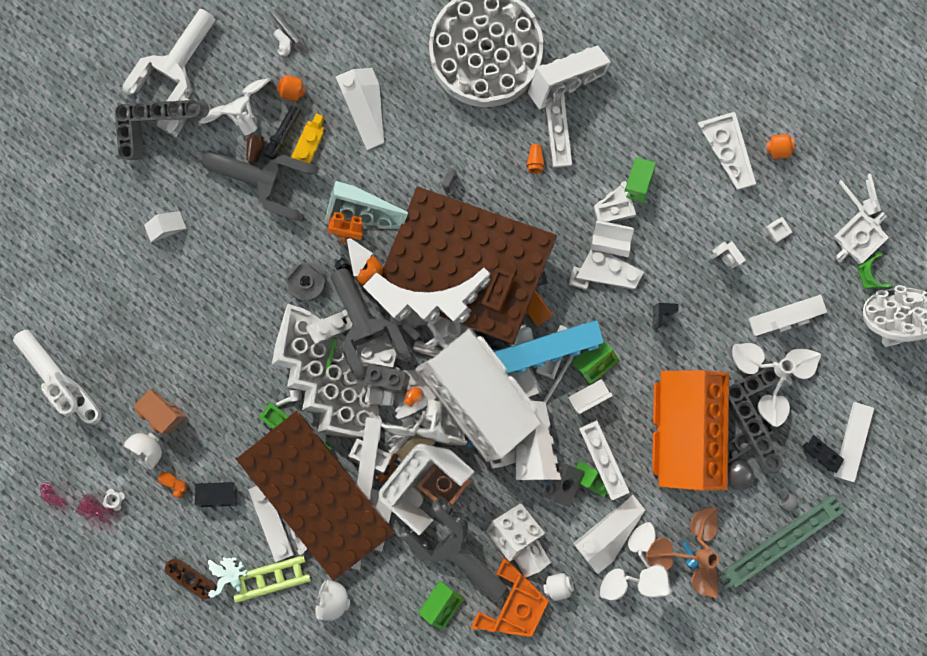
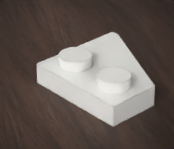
[593,181,636,223]

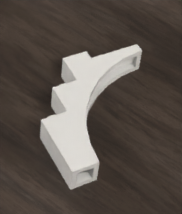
[363,268,493,324]

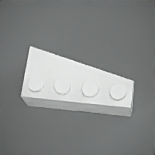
[528,46,610,109]

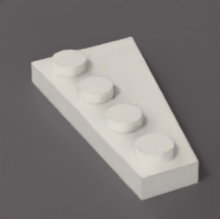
[698,112,756,190]

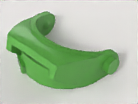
[857,252,893,289]

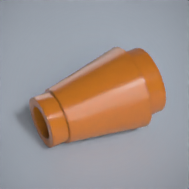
[526,144,545,174]

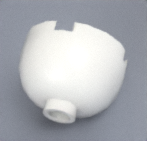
[121,433,162,469]
[315,580,350,621]

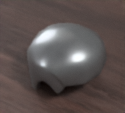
[728,459,754,491]

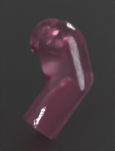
[40,482,65,508]

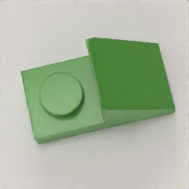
[576,461,607,498]

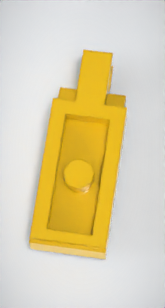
[291,113,325,164]

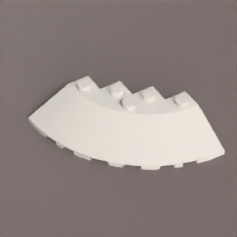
[272,304,381,441]

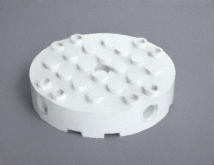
[429,0,543,107]

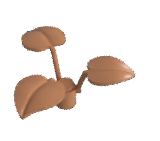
[646,507,719,598]

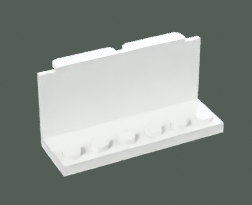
[415,329,541,462]

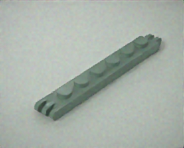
[719,494,845,589]

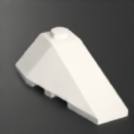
[573,495,645,574]

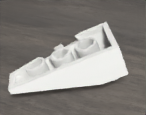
[336,68,384,150]

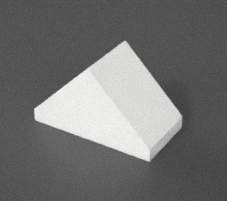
[144,211,187,243]
[347,238,374,279]

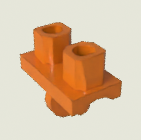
[327,212,364,244]

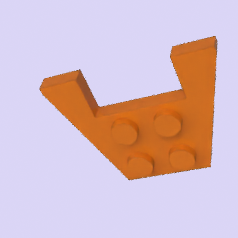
[471,557,548,637]

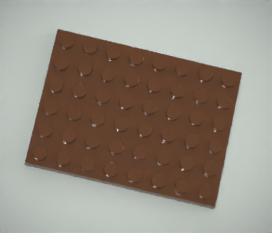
[382,186,557,345]

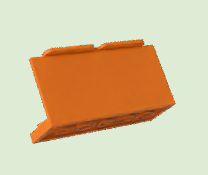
[652,370,729,490]

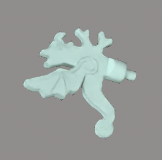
[208,557,247,598]

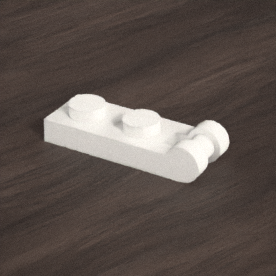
[306,309,352,344]

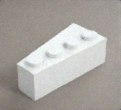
[516,401,561,480]

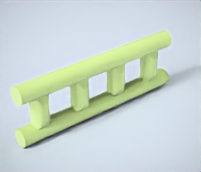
[230,555,311,603]

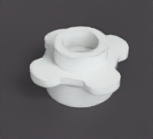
[103,489,125,511]

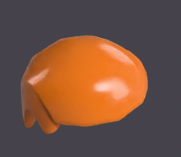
[356,256,383,285]

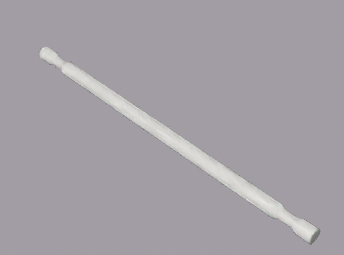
[543,356,574,403]

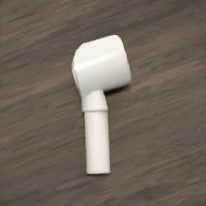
[276,390,302,407]
[401,415,415,429]

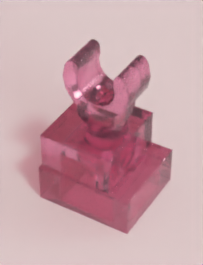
[75,493,113,523]

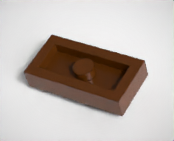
[481,267,516,312]

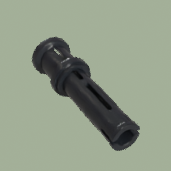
[261,105,302,160]

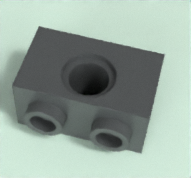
[363,364,410,396]
[542,460,585,508]

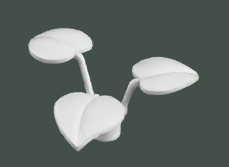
[198,78,273,135]
[732,343,821,427]
[381,400,467,445]
[600,522,671,600]

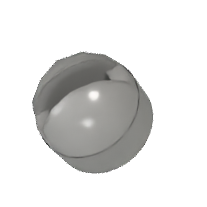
[779,493,797,510]

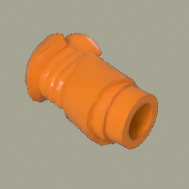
[404,386,424,407]
[157,472,187,499]

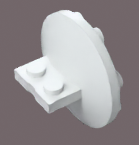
[863,285,927,347]

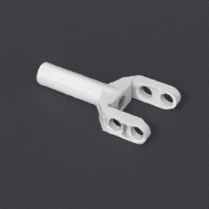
[122,9,215,114]
[13,330,102,425]

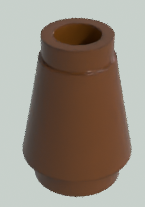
[246,134,265,163]

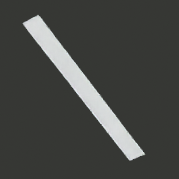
[351,417,381,570]

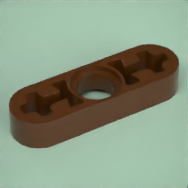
[165,558,216,599]

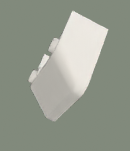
[379,444,474,535]

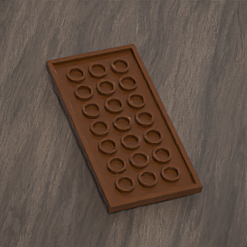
[236,410,395,581]

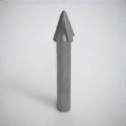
[270,9,309,53]

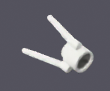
[839,174,881,216]

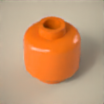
[277,75,306,102]
[766,134,795,159]

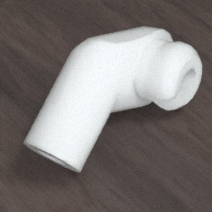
[273,29,291,56]
[413,410,438,429]

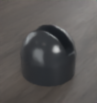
[335,257,351,271]

